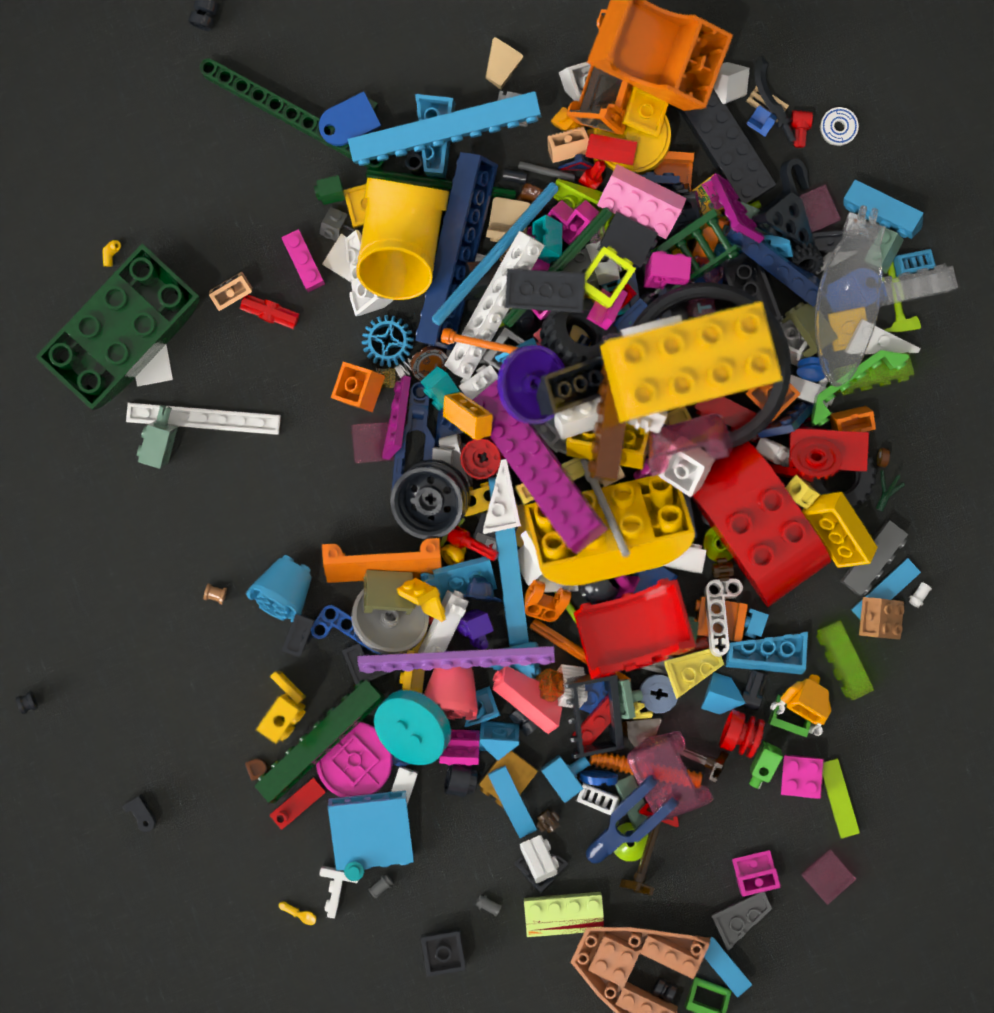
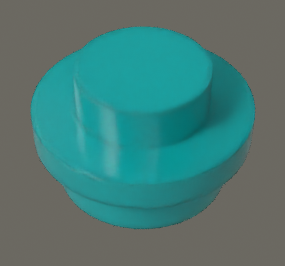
[344,861,364,881]

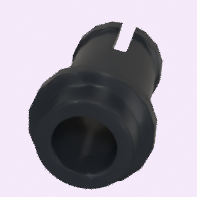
[503,169,527,185]

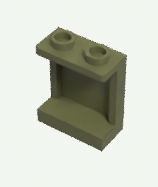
[781,302,837,358]
[363,570,416,615]

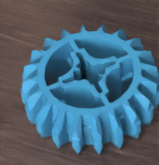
[362,315,414,367]

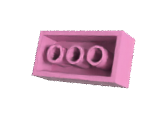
[597,164,687,239]

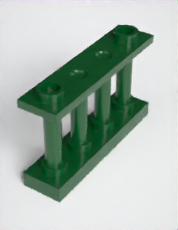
[651,208,743,289]

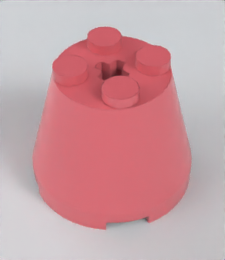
[424,667,478,720]

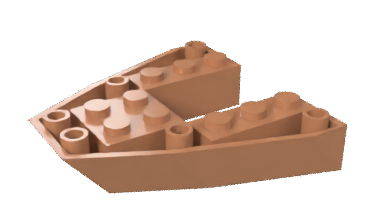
[571,927,710,1013]

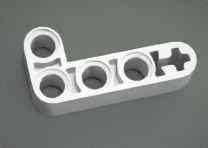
[704,579,743,657]

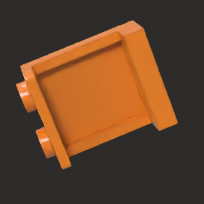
[654,151,694,195]

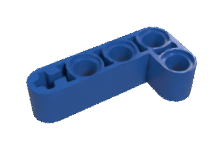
[311,605,381,654]

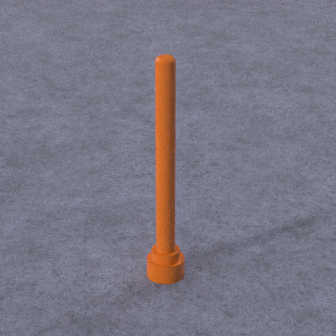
[441,328,520,353]

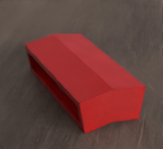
[585,133,638,166]

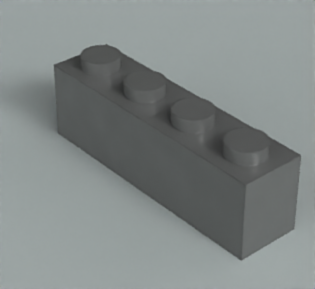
[840,520,908,595]

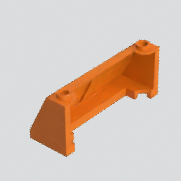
[322,538,442,583]

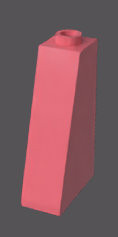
[493,666,562,734]

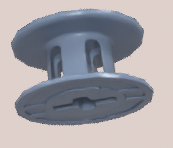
[639,674,678,713]

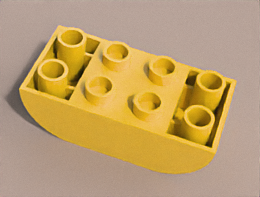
[524,474,695,585]

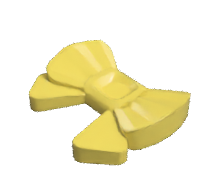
[633,702,653,720]

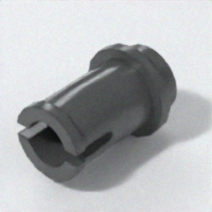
[368,874,394,899]
[476,895,501,916]

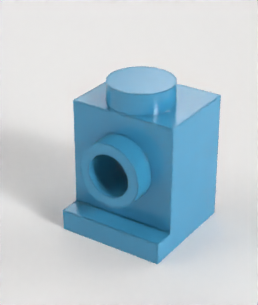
[744,608,769,639]

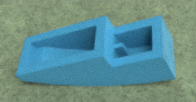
[704,937,752,997]

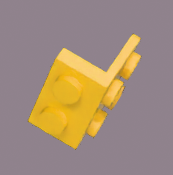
[397,578,446,622]

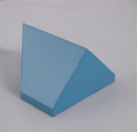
[701,672,746,715]
[464,686,500,727]

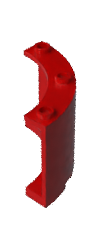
[573,578,696,679]

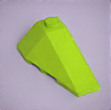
[553,179,614,239]

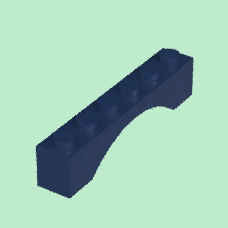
[725,223,826,307]

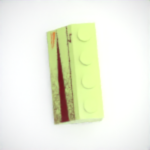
[524,892,604,937]

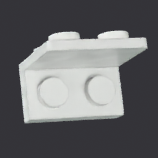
[518,531,543,586]

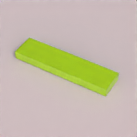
[823,758,860,839]

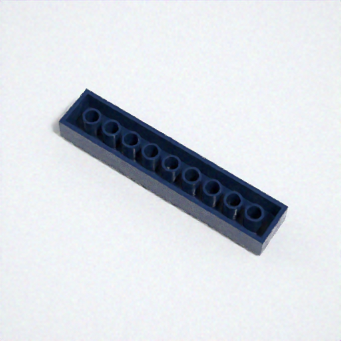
[415,152,498,351]

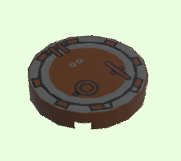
[410,346,448,381]

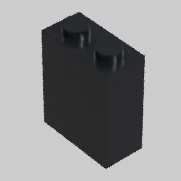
[597,212,658,270]

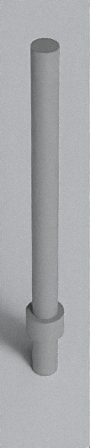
[580,459,630,557]

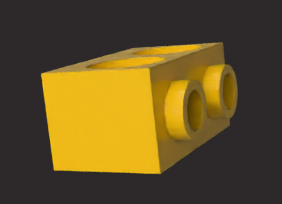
[465,482,490,517]

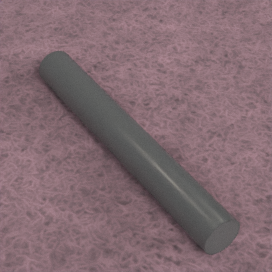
[518,161,575,182]

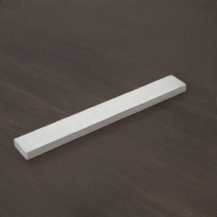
[126,403,281,435]

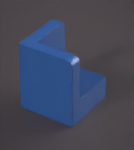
[747,105,777,136]

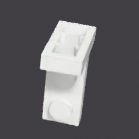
[319,865,359,919]

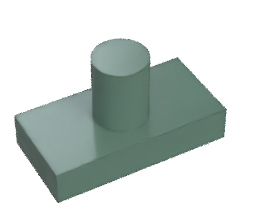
[618,679,643,719]

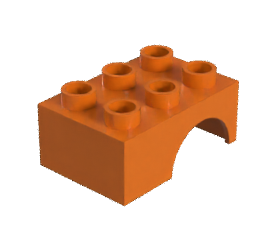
[587,0,733,111]

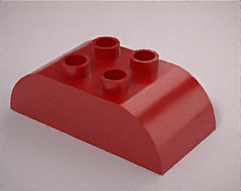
[691,441,831,607]

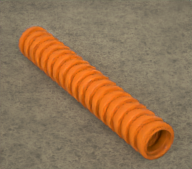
[589,752,702,789]

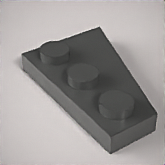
[711,892,772,951]

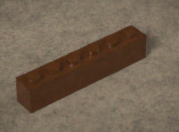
[588,364,626,482]

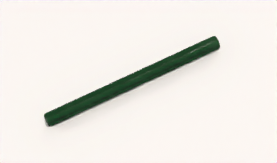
[366,168,516,200]
[502,207,612,328]

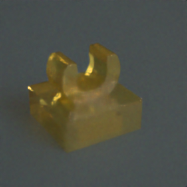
[376,368,396,388]

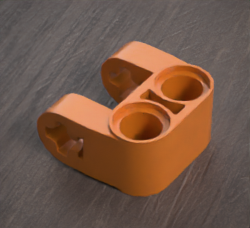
[524,580,571,622]

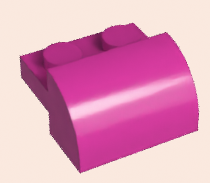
[440,730,480,765]
[732,850,781,897]

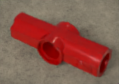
[240,295,300,330]

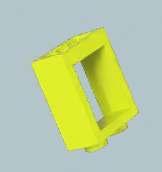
[585,246,636,309]

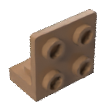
[859,597,904,639]

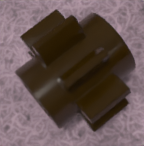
[712,558,734,582]
[536,809,560,833]

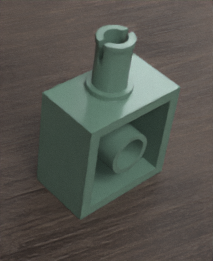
[137,405,178,469]

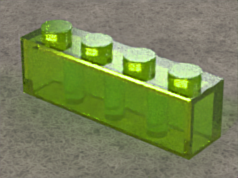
[831,352,914,396]
[816,620,874,700]

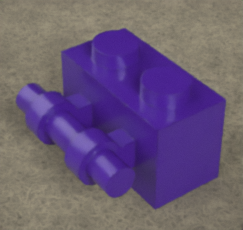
[456,609,494,650]

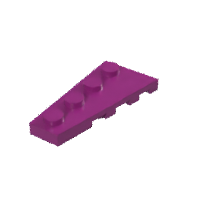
[710,173,764,243]
[382,375,411,460]

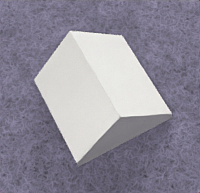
[713,62,750,104]

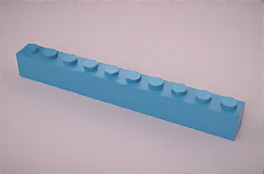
[348,91,542,166]

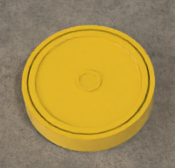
[594,101,671,175]

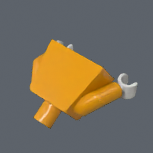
[770,675,832,736]

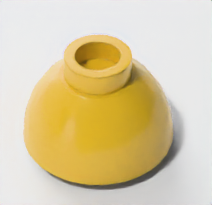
[441,544,467,566]

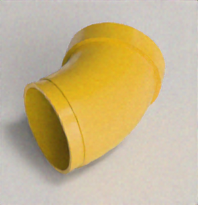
[356,178,449,300]

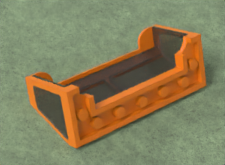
[567,9,634,135]

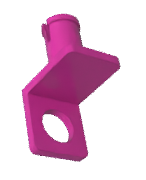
[614,575,640,599]

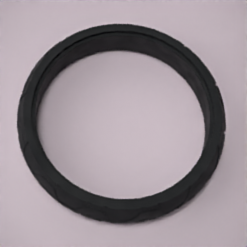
[632,282,791,452]

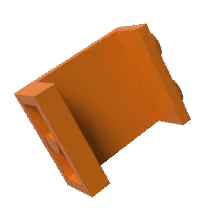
[694,597,748,642]

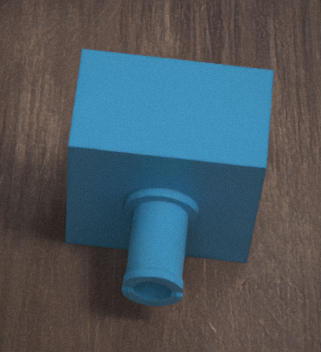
[541,754,590,803]

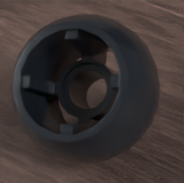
[579,578,619,604]

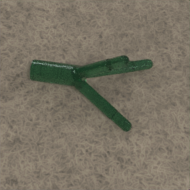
[876,470,905,512]

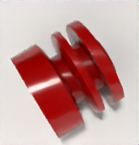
[460,437,505,479]
[719,709,764,758]

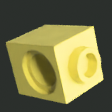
[785,475,820,509]

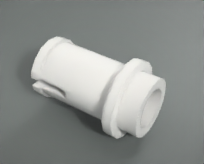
[909,582,932,608]

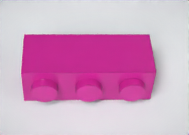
[281,229,325,292]

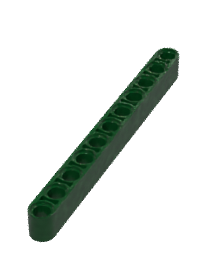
[200,59,385,170]

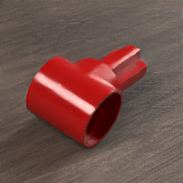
[791,110,813,148]
[578,160,606,190]

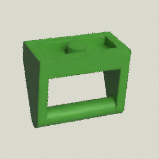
[768,694,811,737]
[685,977,732,1013]

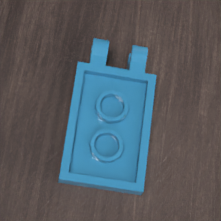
[420,557,497,603]

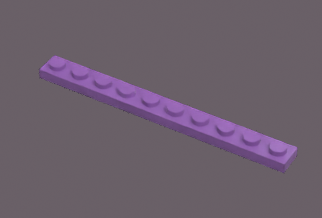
[358,647,555,673]

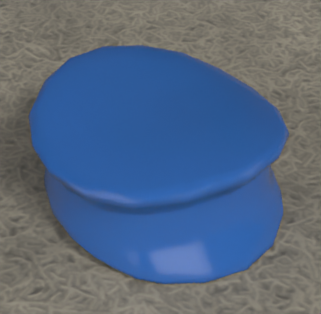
[796,357,828,382]

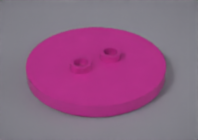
[316,722,393,797]

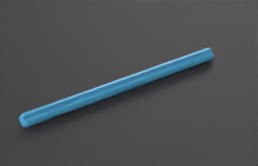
[432,182,558,325]

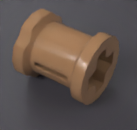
[203,583,227,605]

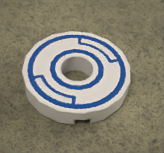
[820,107,859,146]

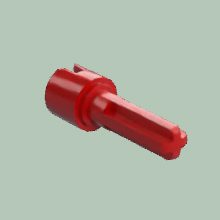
[447,525,499,561]

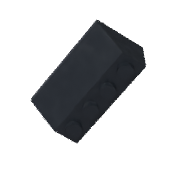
[536,355,604,415]

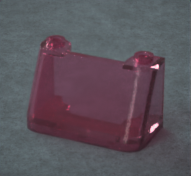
[648,413,733,476]
[627,731,714,821]

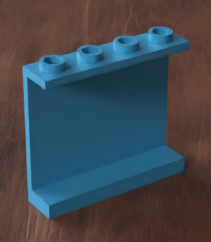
[328,790,414,871]

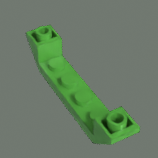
[810,350,910,427]

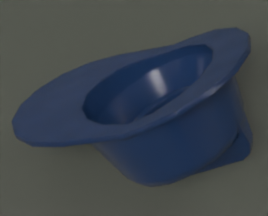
[463,577,502,602]

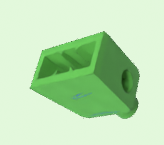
[749,741,783,789]

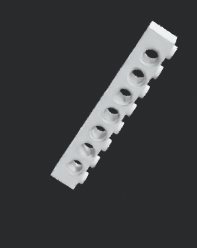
[444,231,545,380]

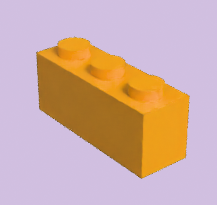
[443,392,493,440]

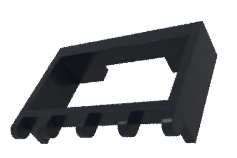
[564,674,624,759]

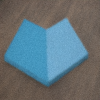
[479,721,519,761]

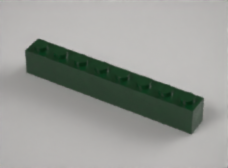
[254,680,386,804]

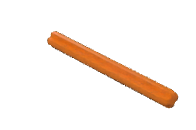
[530,619,631,682]

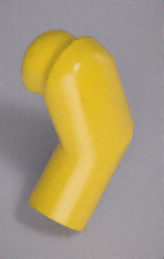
[103,240,121,267]

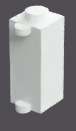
[391,766,418,804]

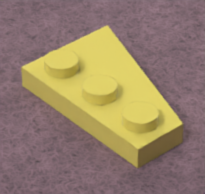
[664,646,724,699]

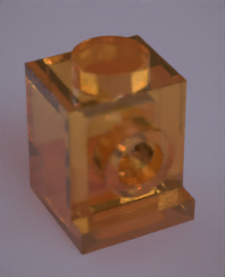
[536,668,564,702]

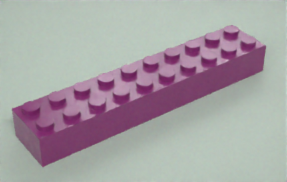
[473,380,608,554]

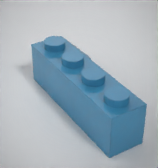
[415,94,456,178]
[844,180,923,239]
[726,632,808,674]

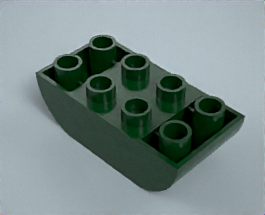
[36,244,199,410]

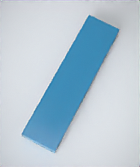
[851,558,921,620]

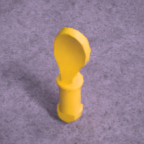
[279,901,317,925]

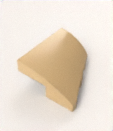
[486,37,524,90]

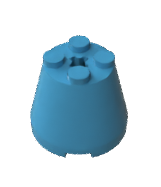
[246,555,312,622]

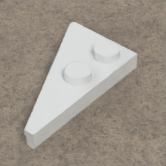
[844,319,921,354]
[483,459,520,534]

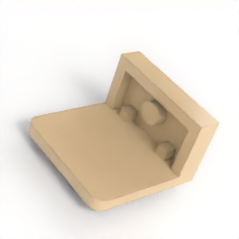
[486,197,531,245]

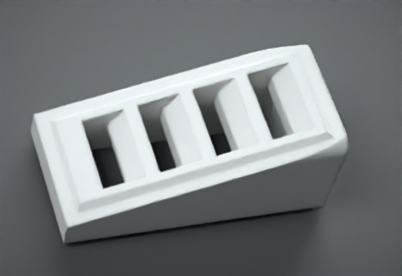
[577,783,621,815]

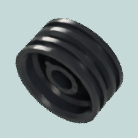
[390,459,470,539]

